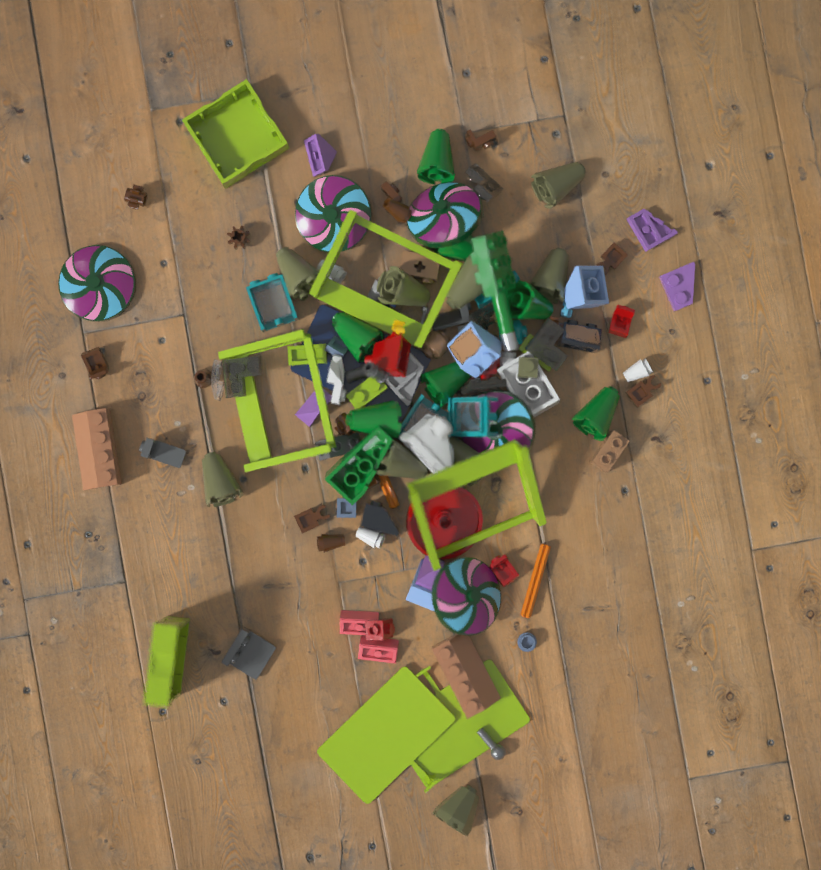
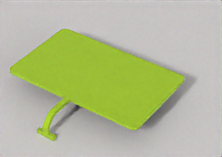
[412,659,530,787]
[317,666,455,804]

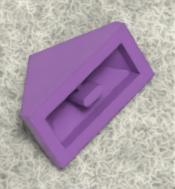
[304,134,337,177]
[295,389,332,427]
[415,555,444,590]

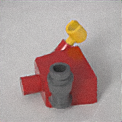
[363,320,411,383]

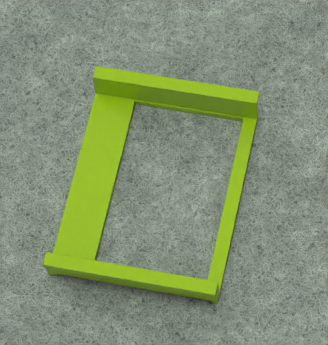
[309,209,462,348]
[218,329,336,472]
[407,440,547,571]

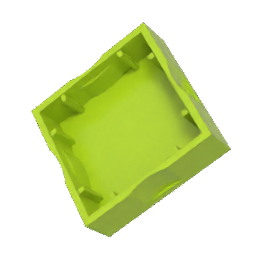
[182,79,290,189]
[144,616,190,707]

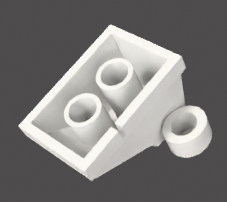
[398,414,454,473]

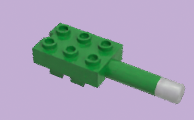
[470,230,518,351]

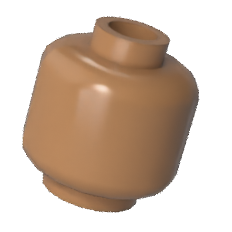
[422,330,450,359]

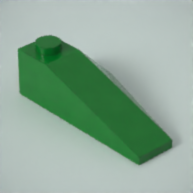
[324,426,393,505]

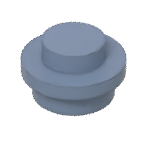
[517,632,537,652]

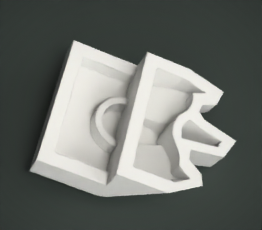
[327,354,347,405]

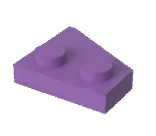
[626,209,678,252]
[659,262,695,312]

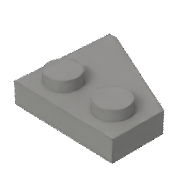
[385,353,424,406]

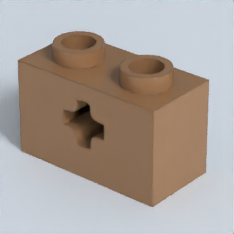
[400,250,440,284]
[590,430,629,473]

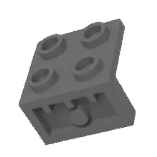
[221,627,276,680]

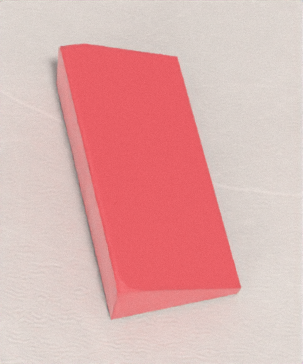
[340,610,379,635]
[358,636,399,664]

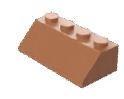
[72,408,122,490]
[432,634,501,719]

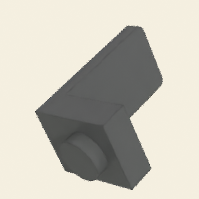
[432,303,472,331]
[315,432,360,461]
[139,438,186,468]

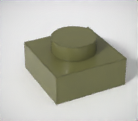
[518,357,538,379]

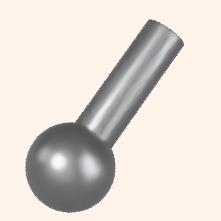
[476,728,506,760]

